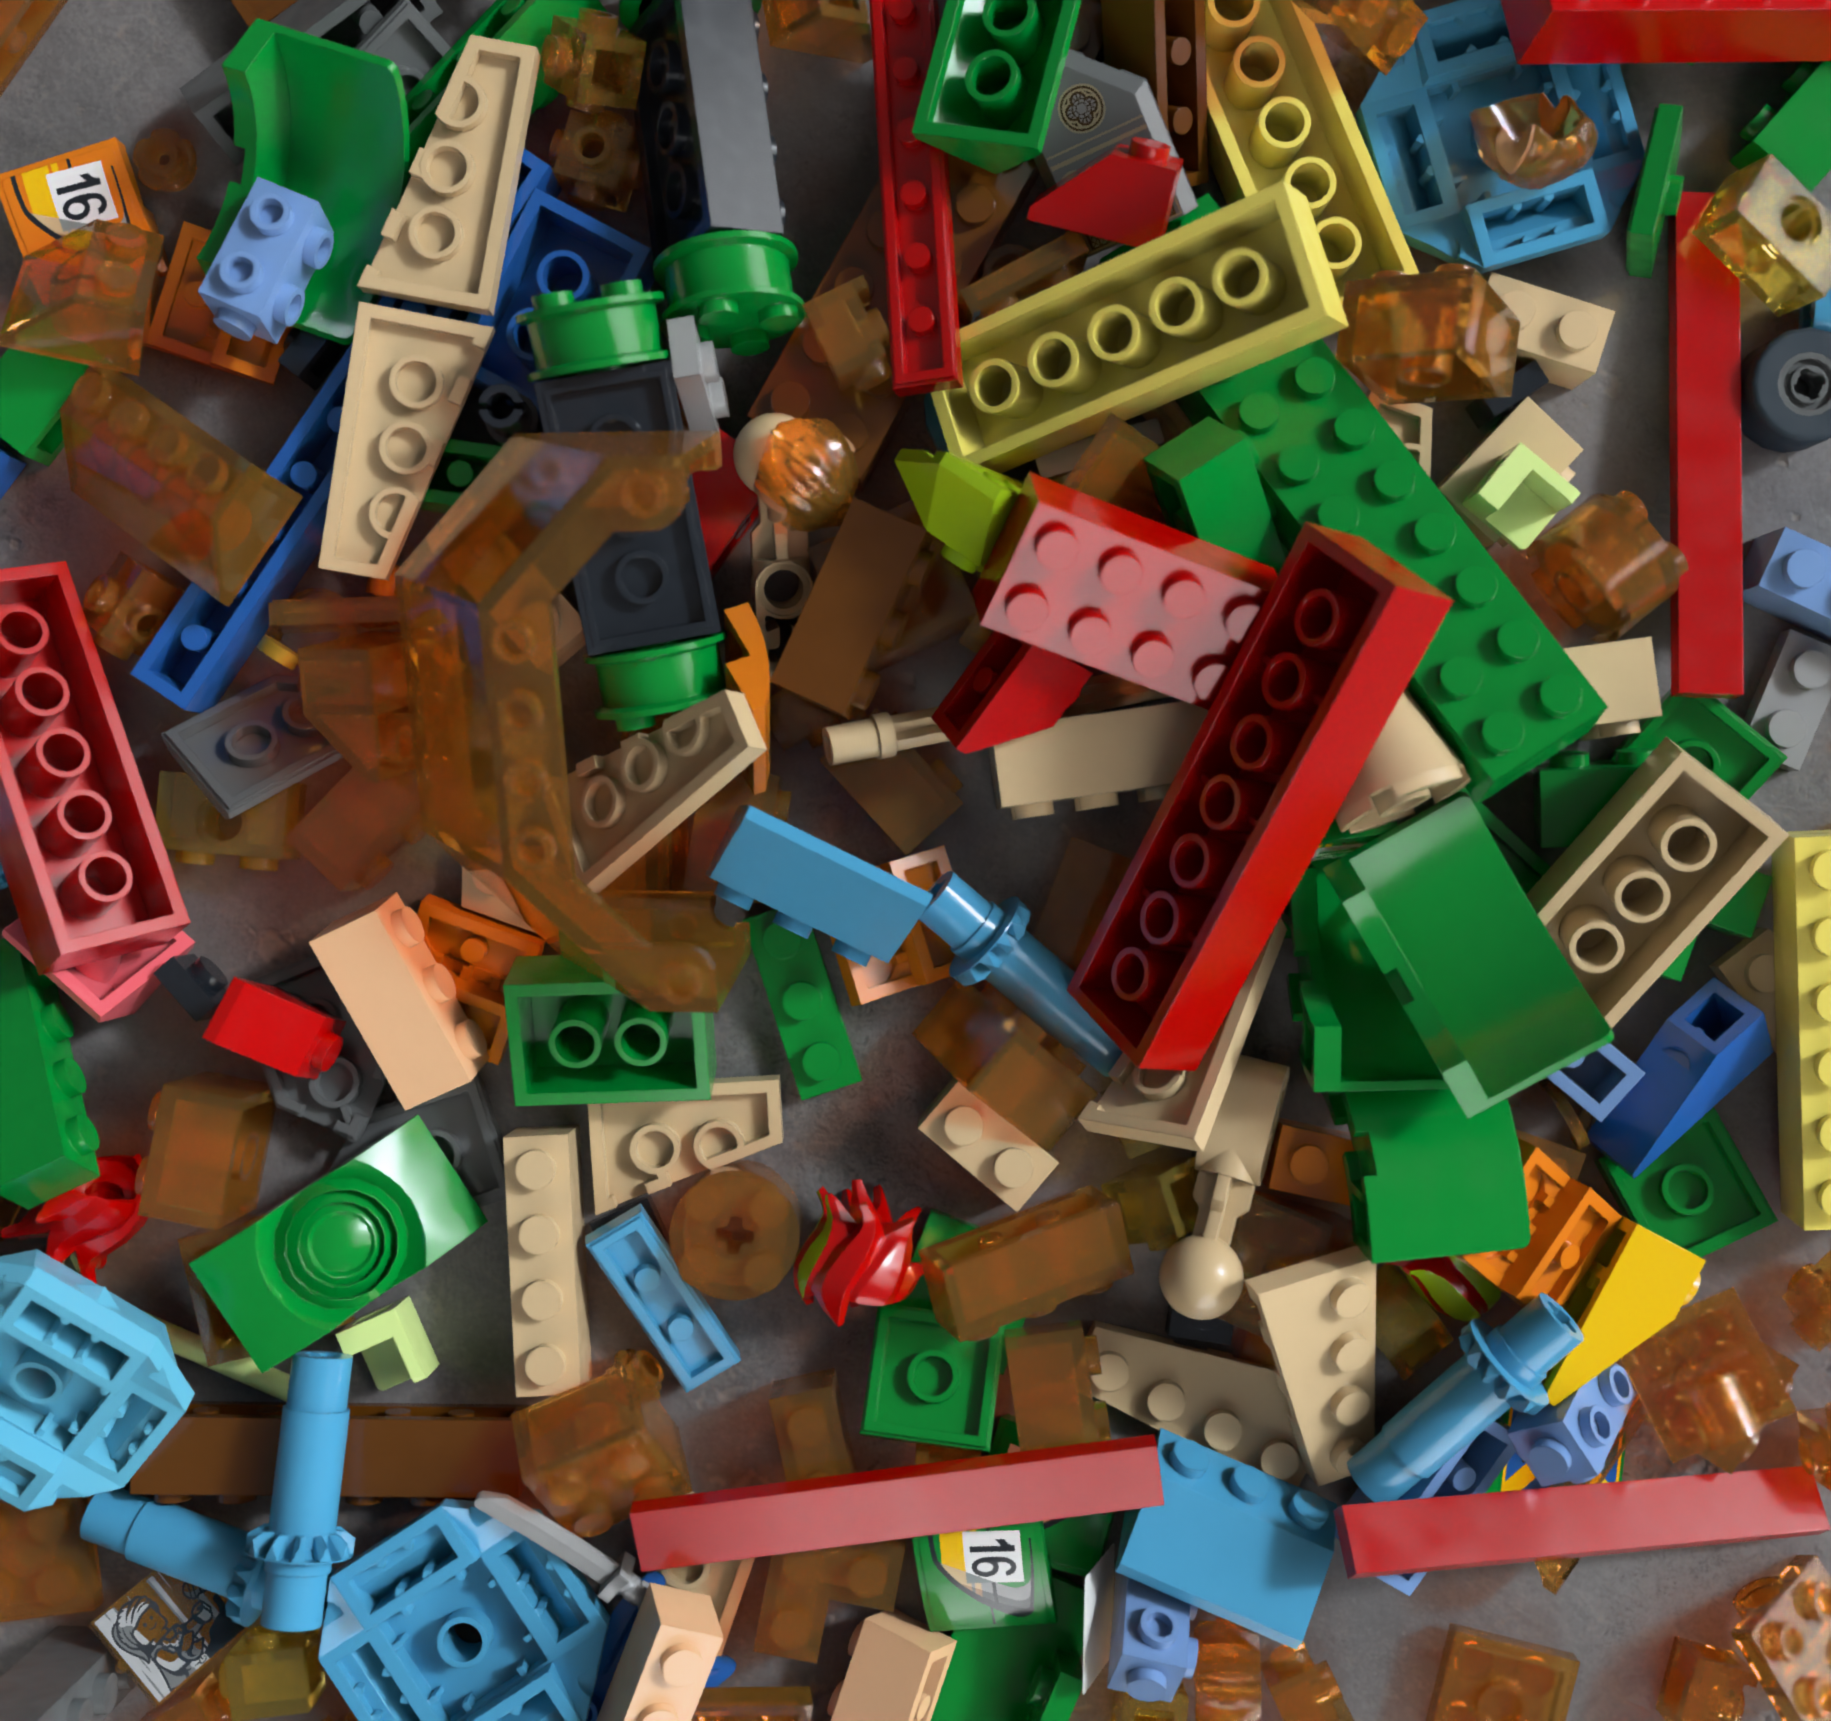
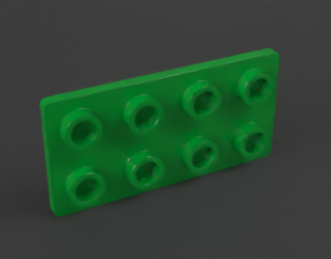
[931,1573,1084,1721]

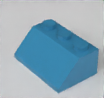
[705,805,933,967]
[1115,1428,1337,1650]

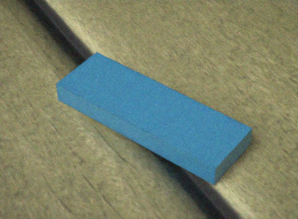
[585,1203,741,1393]

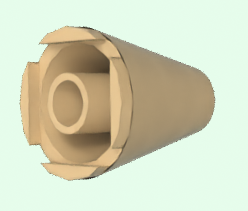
[1335,688,1471,834]

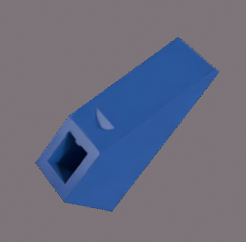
[1585,977,1773,1179]

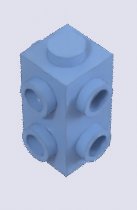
[198,177,334,345]
[1507,1362,1637,1487]
[1107,1572,1199,1703]

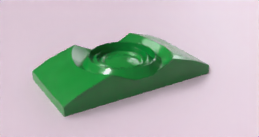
[188,1114,488,1373]

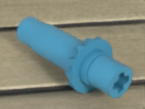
[919,871,1123,1077]
[1347,1293,1584,1502]
[245,1351,356,1632]
[80,1488,337,1627]

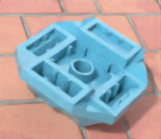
[0,1249,195,1512]

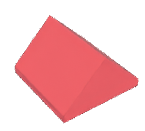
[2,918,195,1023]

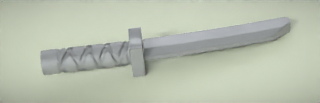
[474,1491,649,1609]

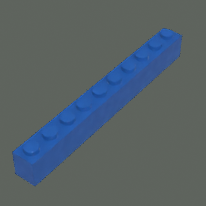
[130,149,562,713]

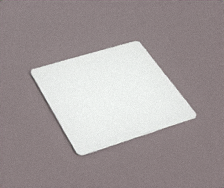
[1082,1544,1115,1695]

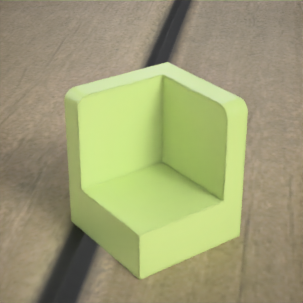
[1461,442,1580,551]
[335,1296,439,1391]

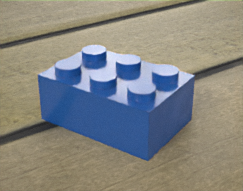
[465,187,655,420]

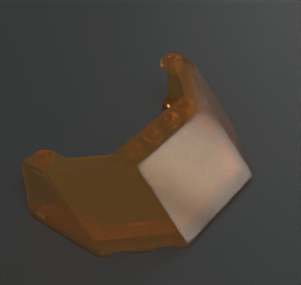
[395,430,751,1013]

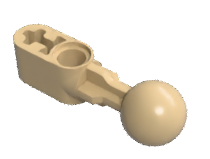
[733,413,817,679]
[1159,1054,1290,1320]

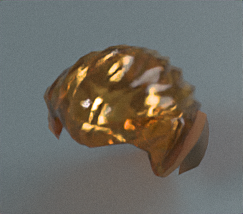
[1469,93,1598,190]
[753,418,859,532]

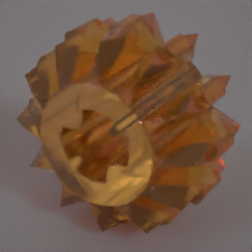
[1193,1617,1262,1721]

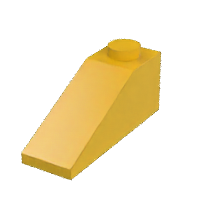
[1541,1215,1706,1406]

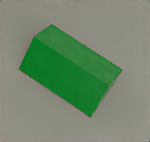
[911,0,1082,175]

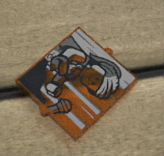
[88,1570,249,1709]

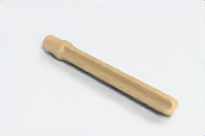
[822,673,1172,766]

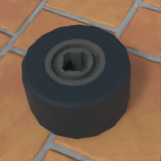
[1741,327,1831,453]

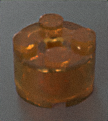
[1527,490,1688,643]
[669,1160,803,1301]

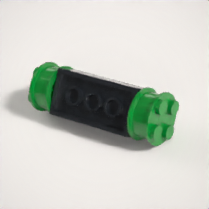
[618,0,806,356]
[515,279,727,732]

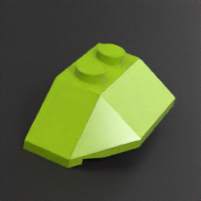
[894,449,1024,574]

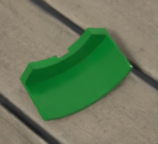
[197,18,410,345]
[1322,791,1614,1119]
[1281,857,1450,1092]
[1321,1089,1530,1264]

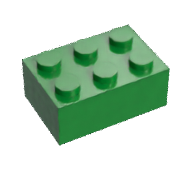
[503,950,717,1106]

